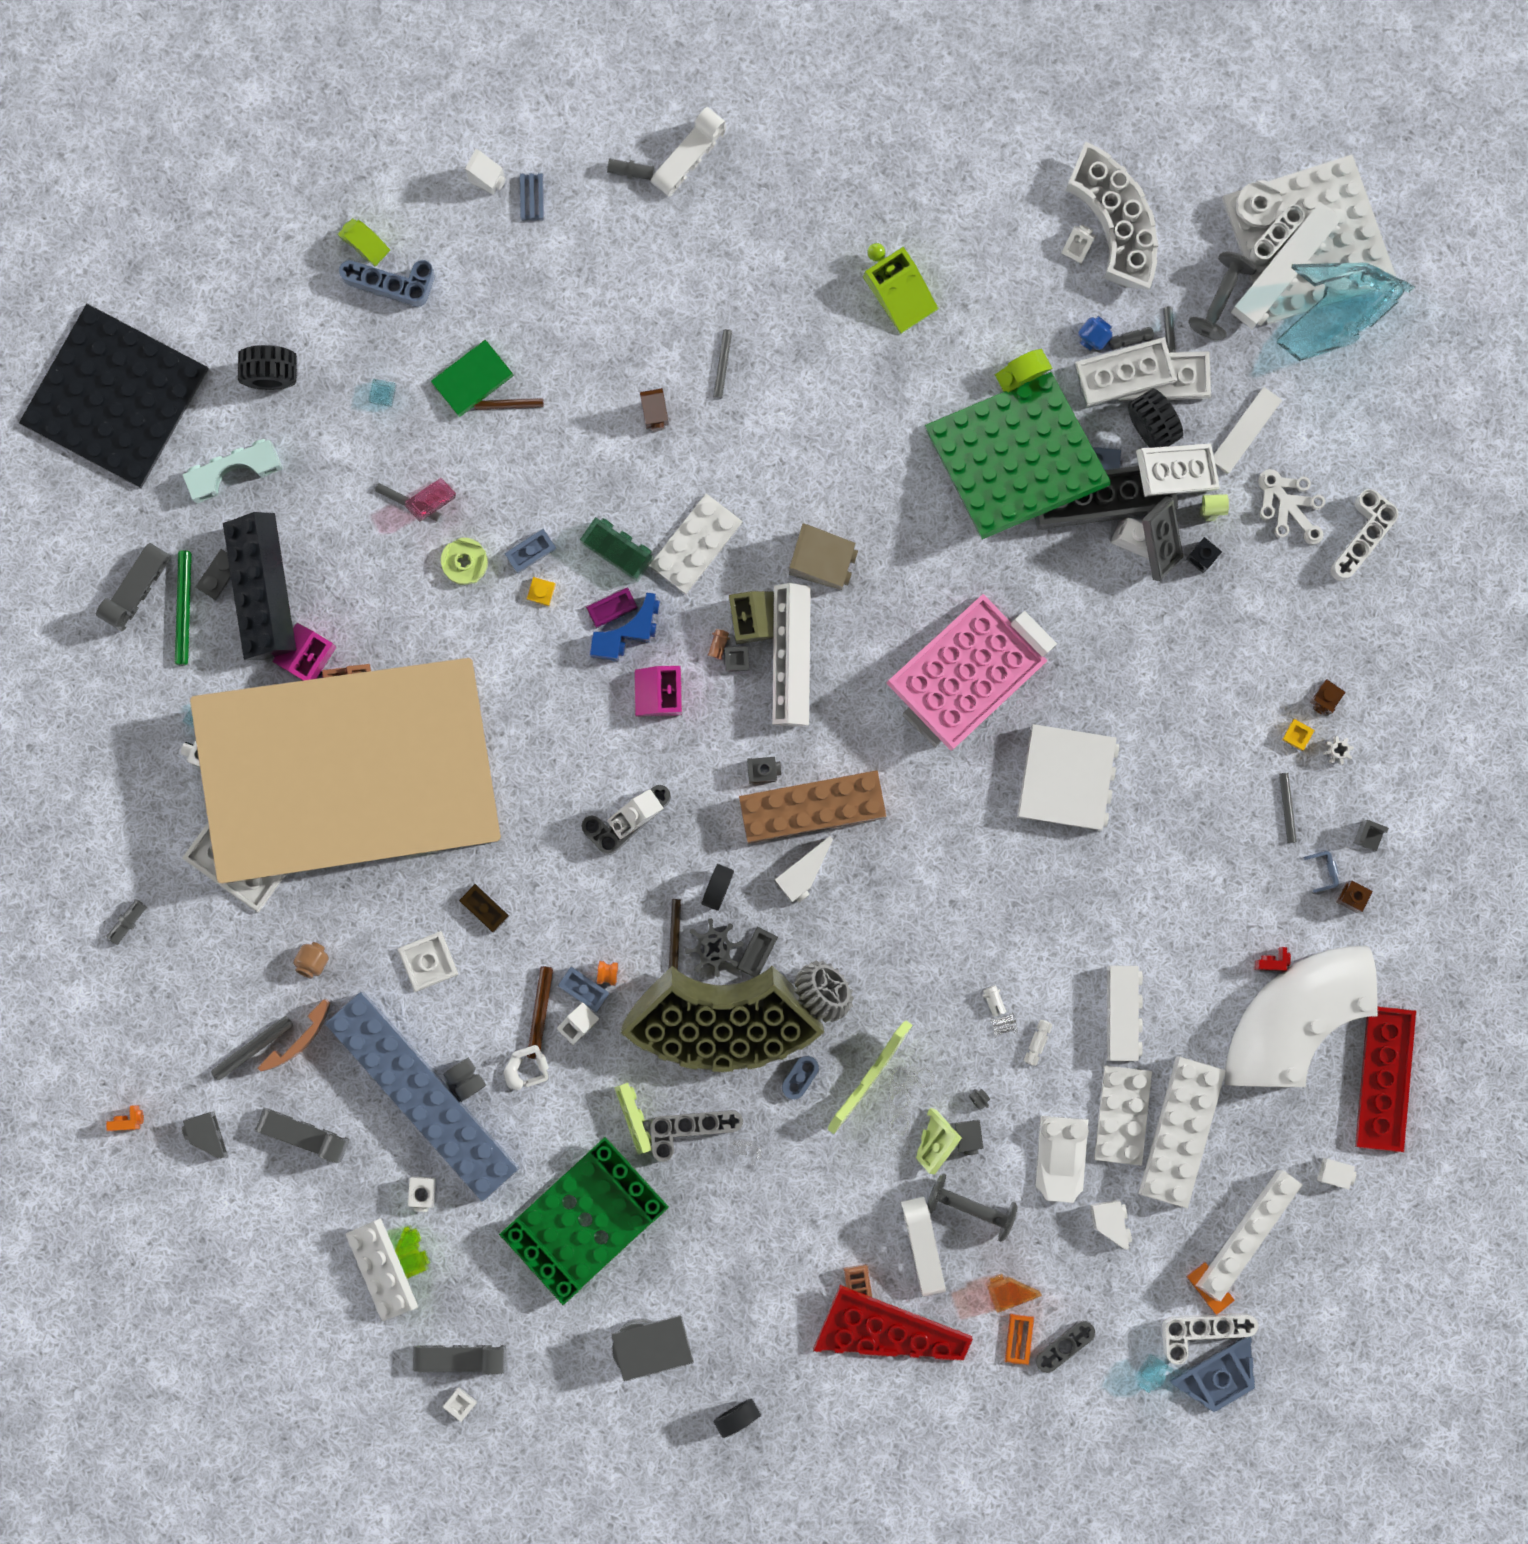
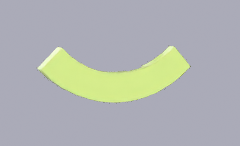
[827,1021,913,1134]

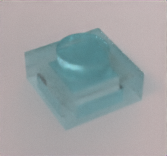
[368,379,397,407]

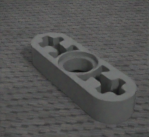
[1036,1321,1095,1373]

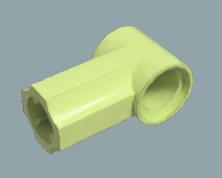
[1200,494,1229,521]

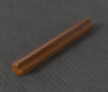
[527,966,553,1059]

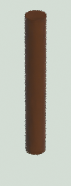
[474,398,544,410]

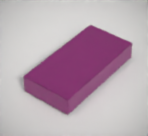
[586,587,638,628]

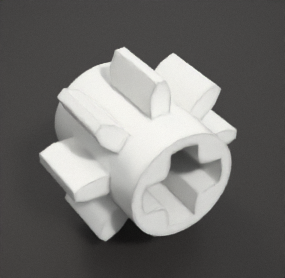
[1323,736,1354,766]

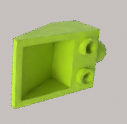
[862,243,939,334]

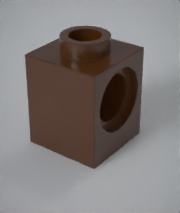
[1336,880,1373,913]

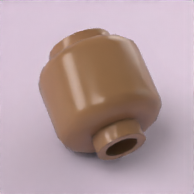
[293,942,329,979]

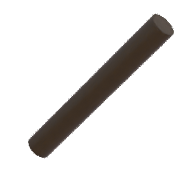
[669,899,681,970]

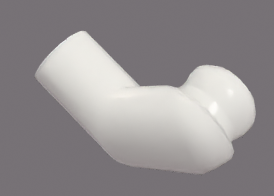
[503,1055,523,1091]

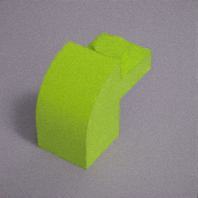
[337,218,391,267]
[994,349,1053,392]

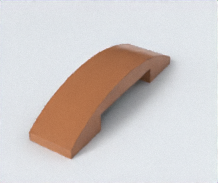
[258,999,330,1071]

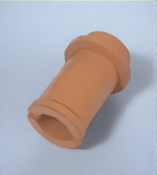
[708,629,730,660]

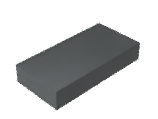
[736,926,778,977]

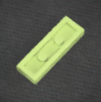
[614,1083,652,1154]

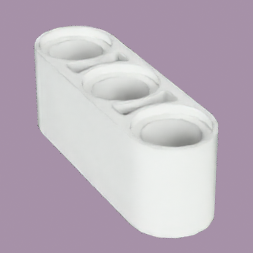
[1250,205,1305,265]

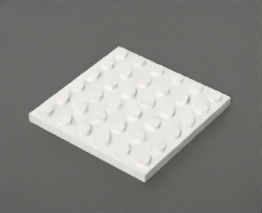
[1222,154,1398,325]

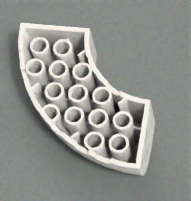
[1224,946,1377,1087]

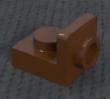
[1310,679,1346,716]

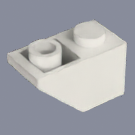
[607,789,664,840]
[1090,1200,1132,1249]

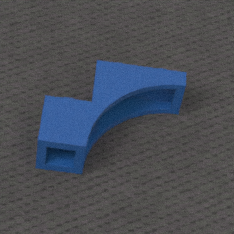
[590,592,660,661]

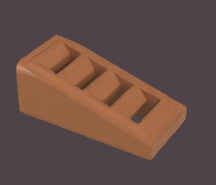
[843,1264,872,1297]

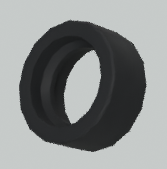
[701,864,734,911]
[713,1399,761,1438]

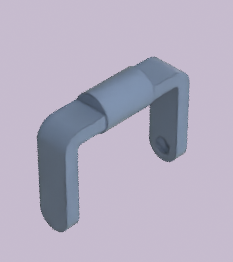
[1304,851,1339,893]

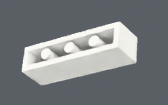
[1107,966,1143,1061]

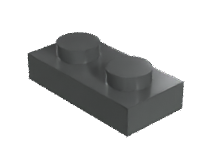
[195,549,231,601]

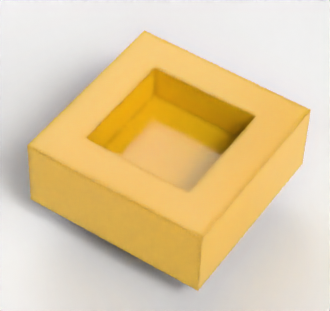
[527,577,556,606]
[1282,719,1315,751]

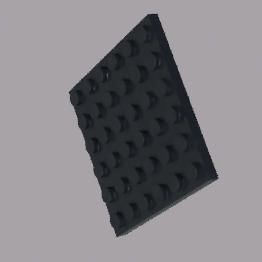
[19,303,209,489]

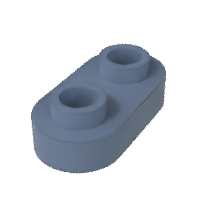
[782,1056,819,1100]

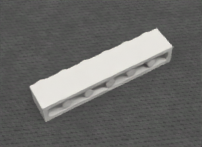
[1231,201,1342,330]
[772,583,811,727]
[1196,1170,1303,1302]

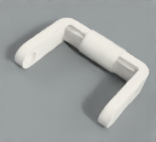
[513,1045,549,1087]

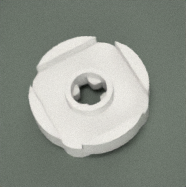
[1236,180,1284,228]

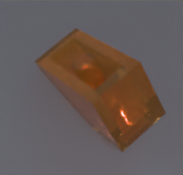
[985,1273,1042,1313]

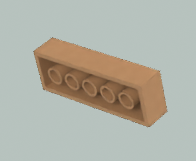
[739,770,886,844]

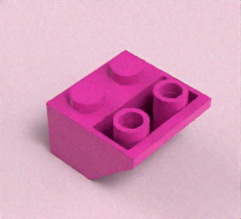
[272,623,337,681]
[634,665,682,716]

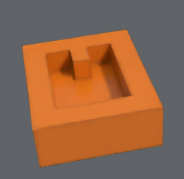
[106,1105,144,1131]

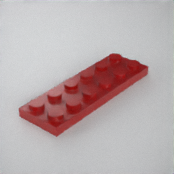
[1355,1006,1416,1152]

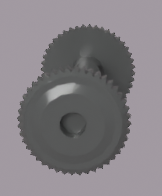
[1188,252,1256,340]
[927,1174,1018,1242]

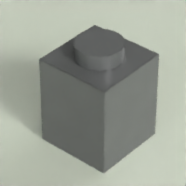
[955,1120,984,1155]

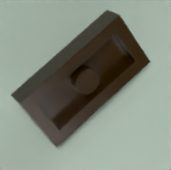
[459,884,509,933]

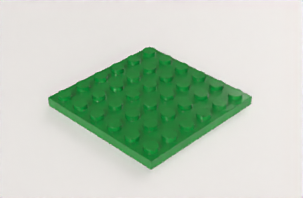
[925,372,1110,540]

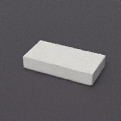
[1011,611,1057,657]

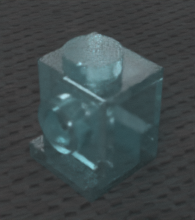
[1135,1353,1173,1393]

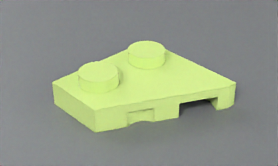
[916,1108,962,1175]

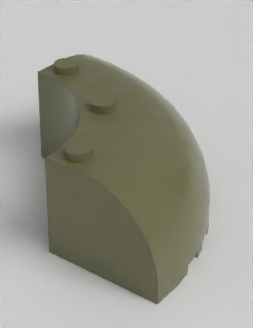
[621,966,824,1072]

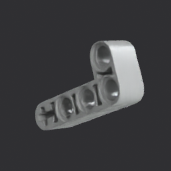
[651,1110,743,1162]

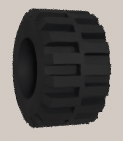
[238,345,297,390]
[1128,388,1184,448]

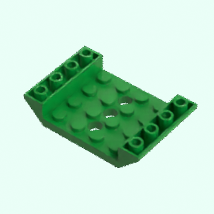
[499,1137,669,1306]

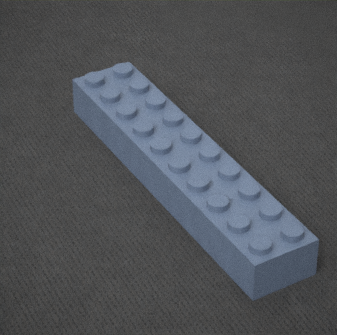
[325,992,520,1202]

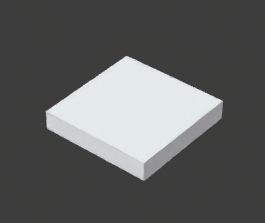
[397,931,459,992]

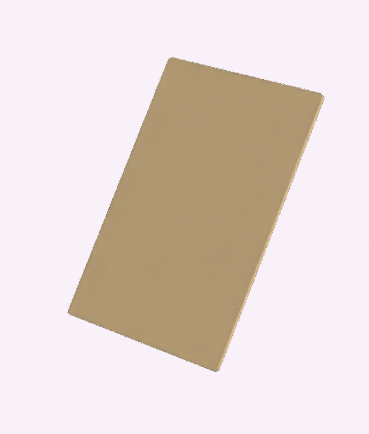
[190,658,501,884]

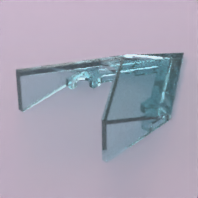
[1277,263,1415,362]

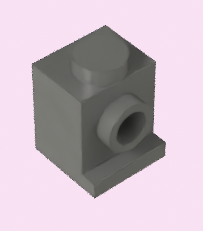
[747,757,781,784]

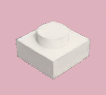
[443,1387,477,1422]

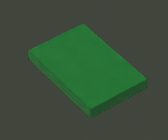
[431,339,514,418]

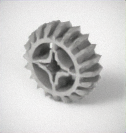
[794,960,854,1023]

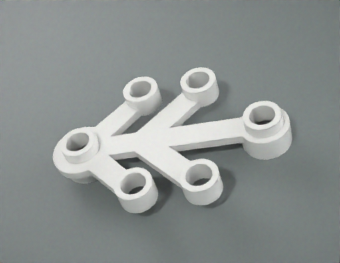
[1258,469,1325,545]

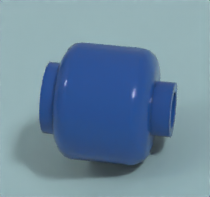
[1078,316,1113,351]

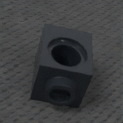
[1186,537,1222,573]

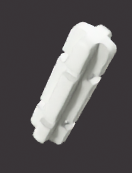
[1024,1020,1052,1066]

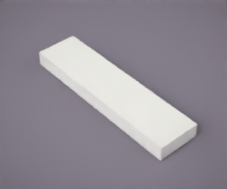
[1214,387,1282,474]

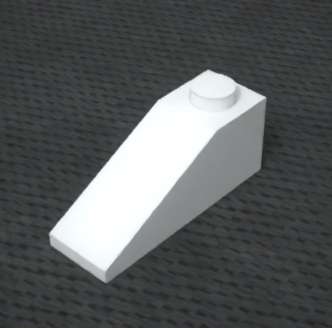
[775,836,833,903]

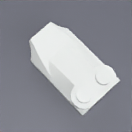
[1035,1116,1089,1203]

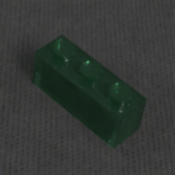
[580,517,654,582]

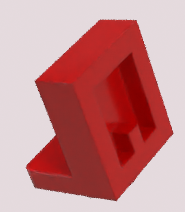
[1254,947,1291,971]

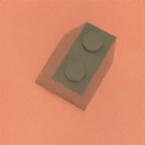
[789,523,858,590]

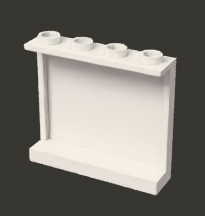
[1017,724,1119,831]

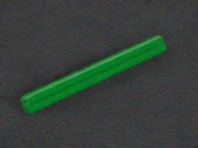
[175,550,192,665]

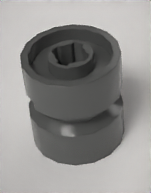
[443,1057,487,1102]

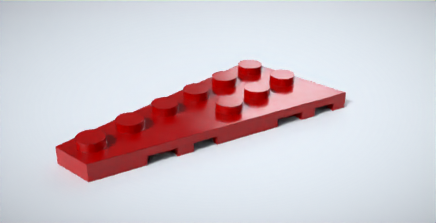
[813,1285,973,1361]

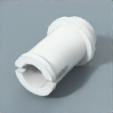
[982,985,1007,1017]

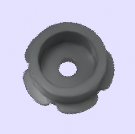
[969,1089,990,1111]

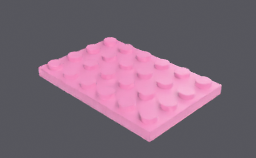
[886,594,1048,751]

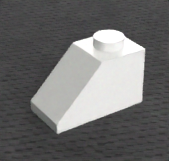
[465,149,506,194]

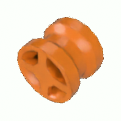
[597,961,618,986]

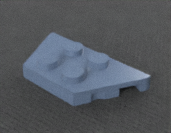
[1169,1336,1255,1412]

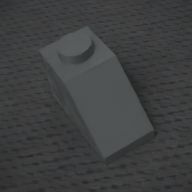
[182,1111,228,1159]

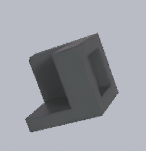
[1354,819,1389,852]

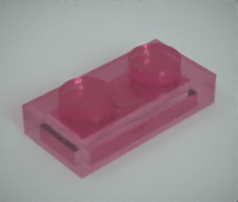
[405,478,456,522]

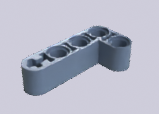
[339,260,435,307]

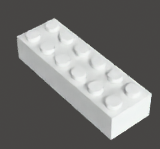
[1138,1057,1226,1208]

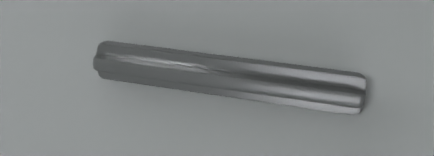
[211,1016,293,1080]

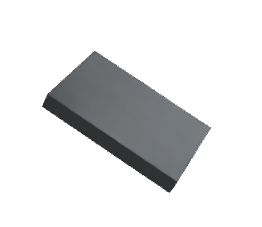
[1142,496,1183,581]
[611,1315,694,1382]

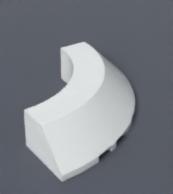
[1066,142,1158,290]

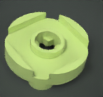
[441,538,488,585]

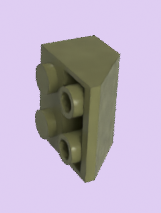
[729,591,774,645]

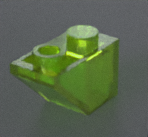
[395,1225,431,1279]

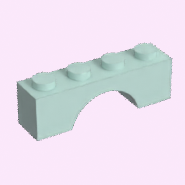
[182,439,283,504]

